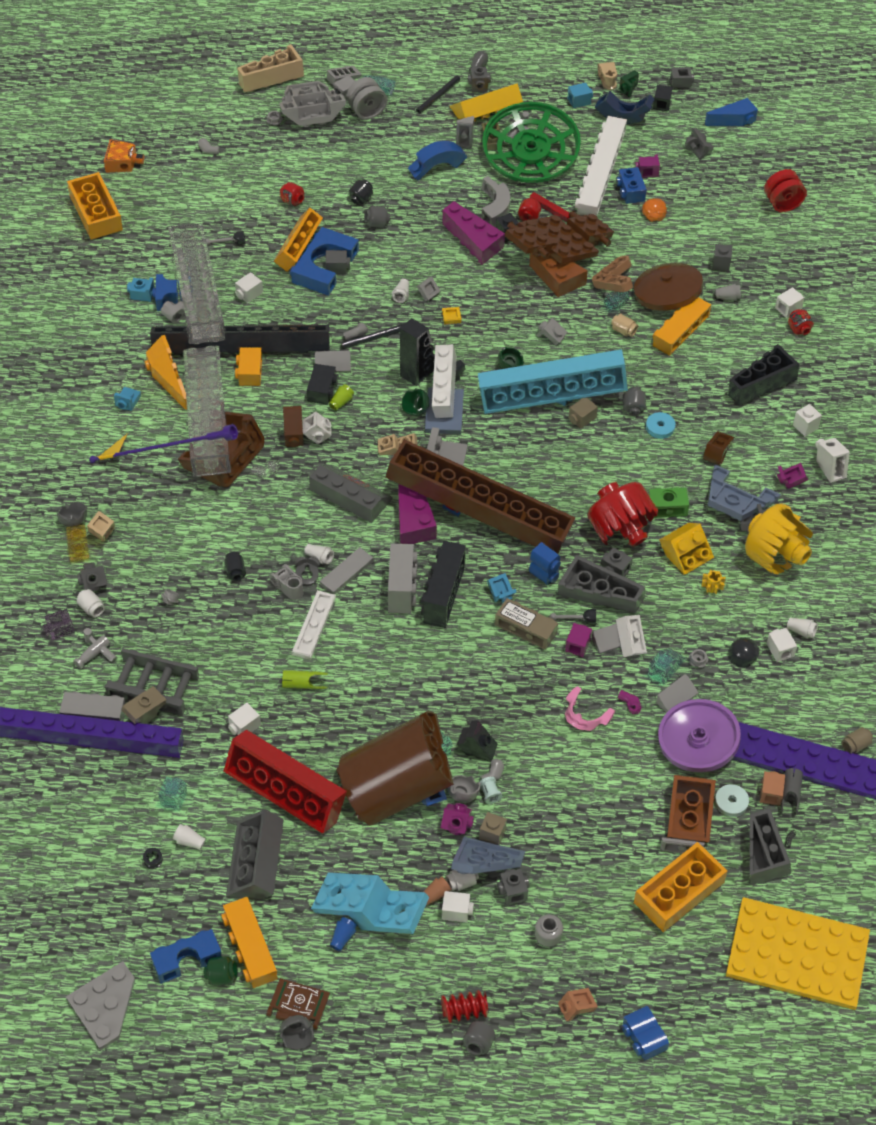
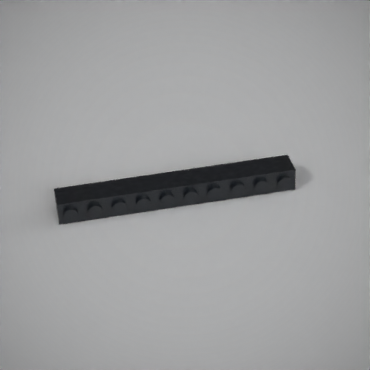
[150,324,330,355]

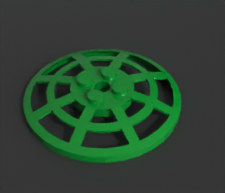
[482,102,581,183]

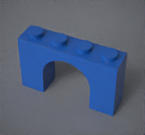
[290,227,359,296]

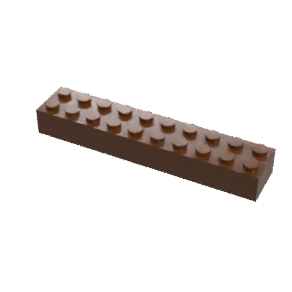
[385,439,576,554]

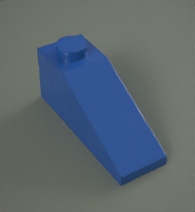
[705,98,758,126]

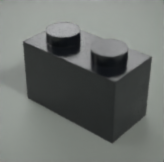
[307,364,339,405]

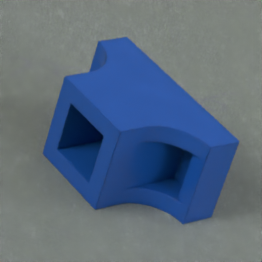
[152,274,178,311]

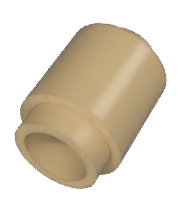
[611,314,638,337]

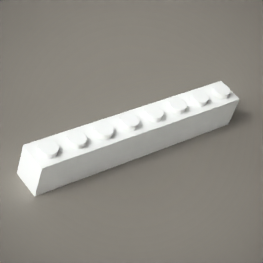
[575,116,627,216]

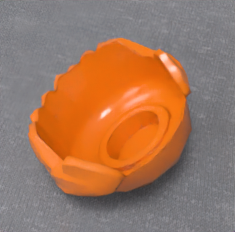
[642,198,667,222]

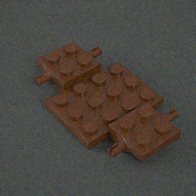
[505,211,614,264]

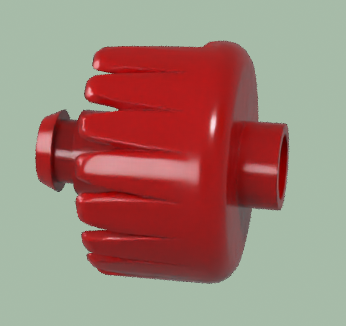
[587,482,658,547]

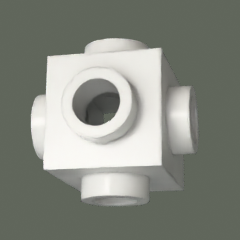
[302,412,332,444]

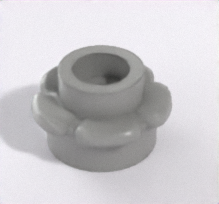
[267,111,283,125]
[161,589,180,605]
[689,649,708,668]

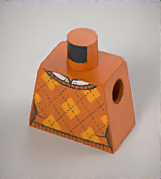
[104,139,145,173]

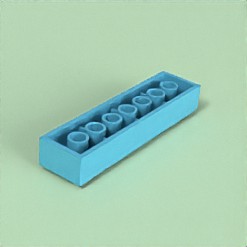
[478,349,628,414]

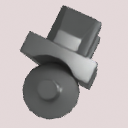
[685,128,714,159]

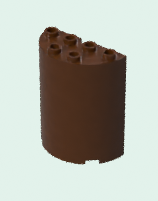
[337,711,454,826]

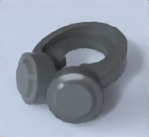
[295,557,320,586]

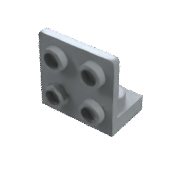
[427,427,468,466]

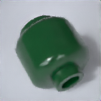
[204,956,238,986]

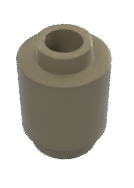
[841,727,873,754]

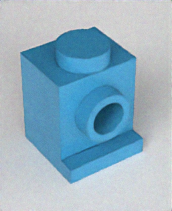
[127,277,155,302]

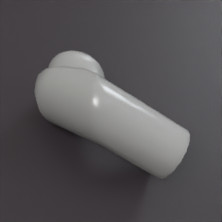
[480,759,504,780]

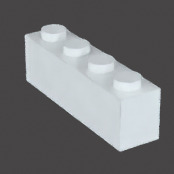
[432,344,457,418]

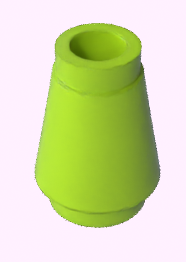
[329,384,354,411]

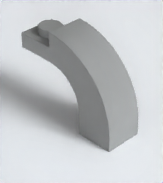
[481,176,510,227]

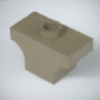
[121,686,167,724]

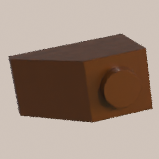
[283,406,304,447]

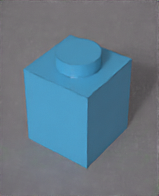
[567,83,593,108]

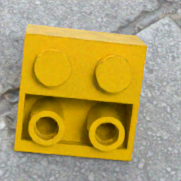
[659,523,714,575]

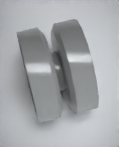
[346,77,387,120]

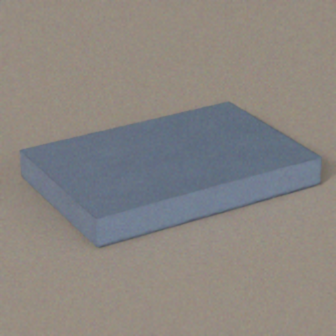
[425,387,464,435]

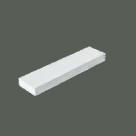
[292,590,336,660]

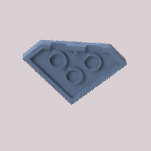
[451,837,525,874]

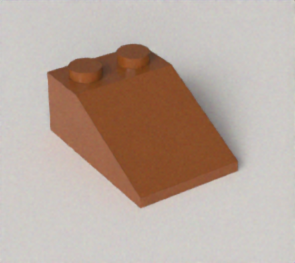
[667,775,716,843]

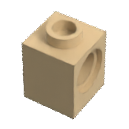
[87,511,116,542]

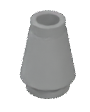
[716,284,741,301]

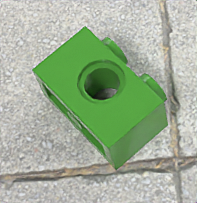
[648,487,689,518]

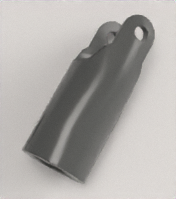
[781,768,803,815]

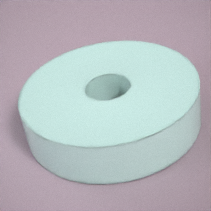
[715,784,749,817]

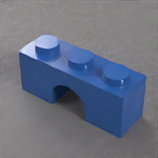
[150,929,222,984]

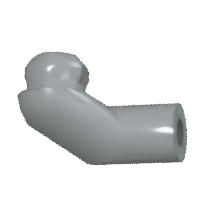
[198,138,219,154]
[343,323,368,341]

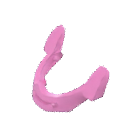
[565,686,615,731]

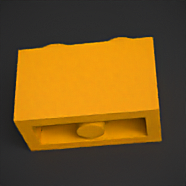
[235,348,262,386]

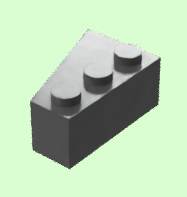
[750,808,791,886]

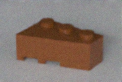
[529,253,588,297]

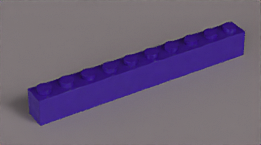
[0,707,184,758]

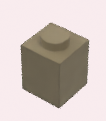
[568,397,598,428]
[479,812,507,845]

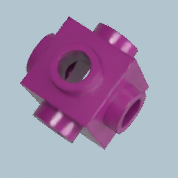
[440,803,474,835]

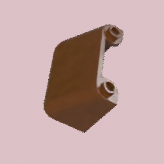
[178,411,265,487]

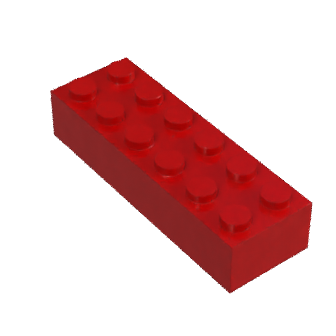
[223,729,347,834]

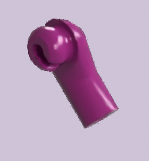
[618,690,641,714]

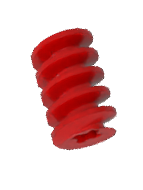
[441,990,488,1023]

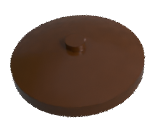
[634,263,703,311]

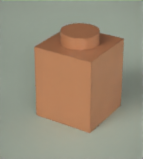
[760,771,785,806]

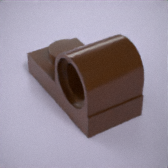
[703,431,735,466]

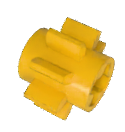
[701,570,726,594]

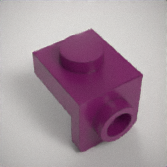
[777,462,808,489]

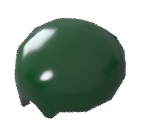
[497,347,524,369]
[401,388,429,416]

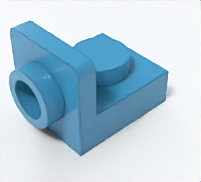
[114,387,141,411]

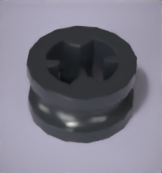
[143,848,163,869]

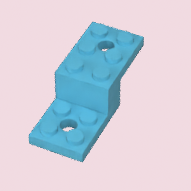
[311,873,429,934]

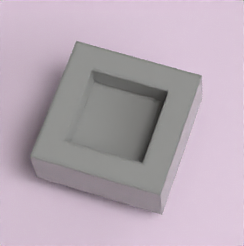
[416,276,440,301]

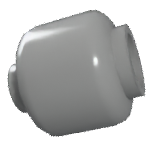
[534,914,563,947]

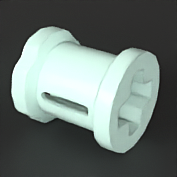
[480,776,503,804]

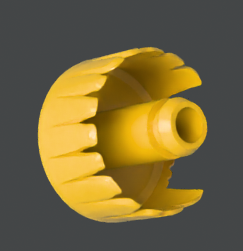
[745,503,813,574]

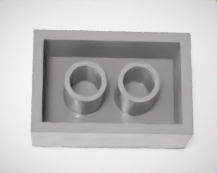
[388,544,417,614]

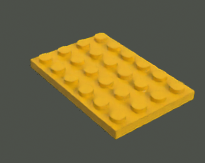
[726,897,870,1010]

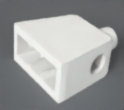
[815,438,850,483]

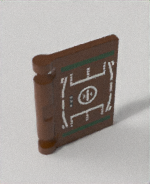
[266,978,330,1030]

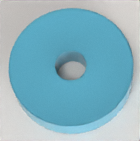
[646,412,675,439]

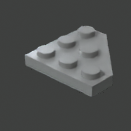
[66,961,135,1051]

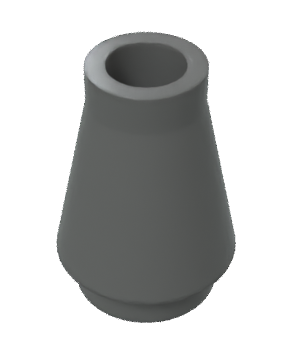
[469,50,488,71]

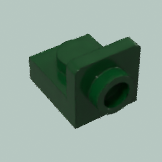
[619,70,639,98]

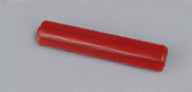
[530,192,571,222]

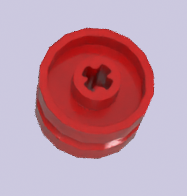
[764,169,807,213]

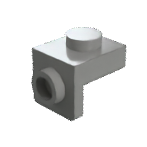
[536,318,567,345]

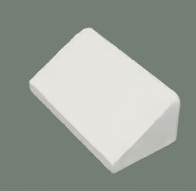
[616,615,647,657]

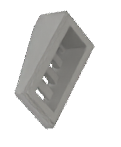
[326,65,362,86]

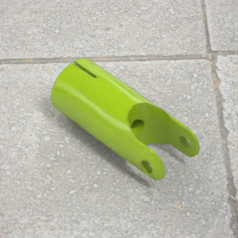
[282,670,328,689]

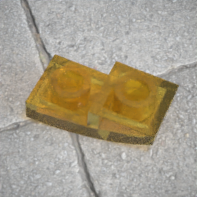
[66,525,90,562]

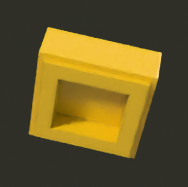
[442,307,462,325]

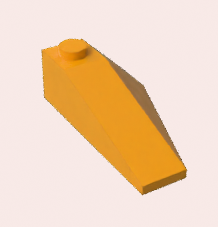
[144,335,189,410]

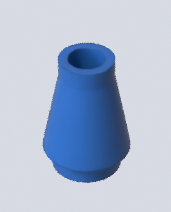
[330,917,357,951]

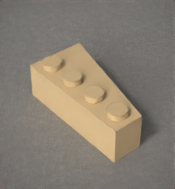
[237,44,304,92]

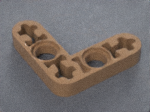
[592,255,633,292]

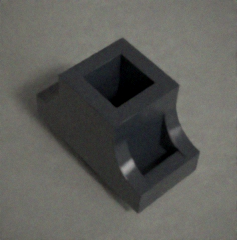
[457,720,498,761]

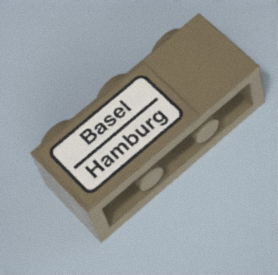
[495,598,558,650]

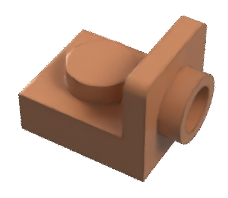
[558,988,598,1021]

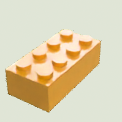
[67,172,123,240]
[634,842,728,933]

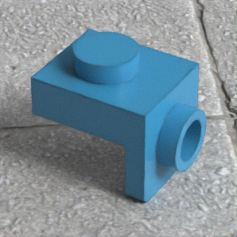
[486,573,517,603]

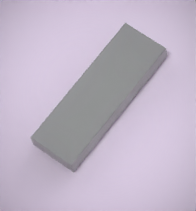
[320,547,374,595]

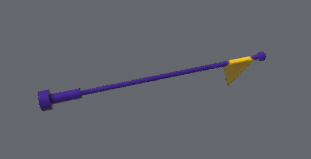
[89,424,238,463]

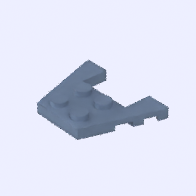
[707,465,781,521]

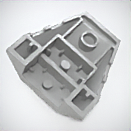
[279,81,346,127]

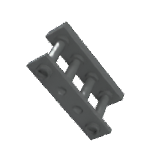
[105,648,199,717]

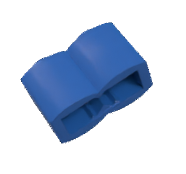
[529,542,561,585]
[621,1006,669,1061]

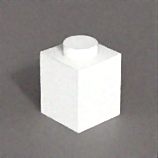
[235,272,263,303]
[775,287,805,318]
[793,404,822,436]
[766,628,797,662]
[228,703,261,735]
[442,891,474,923]

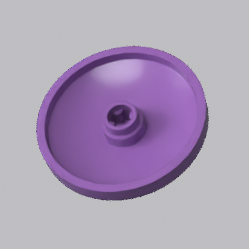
[658,699,741,772]

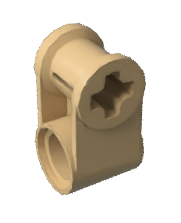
[597,62,617,90]

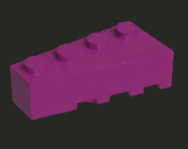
[442,201,505,265]
[398,484,437,544]

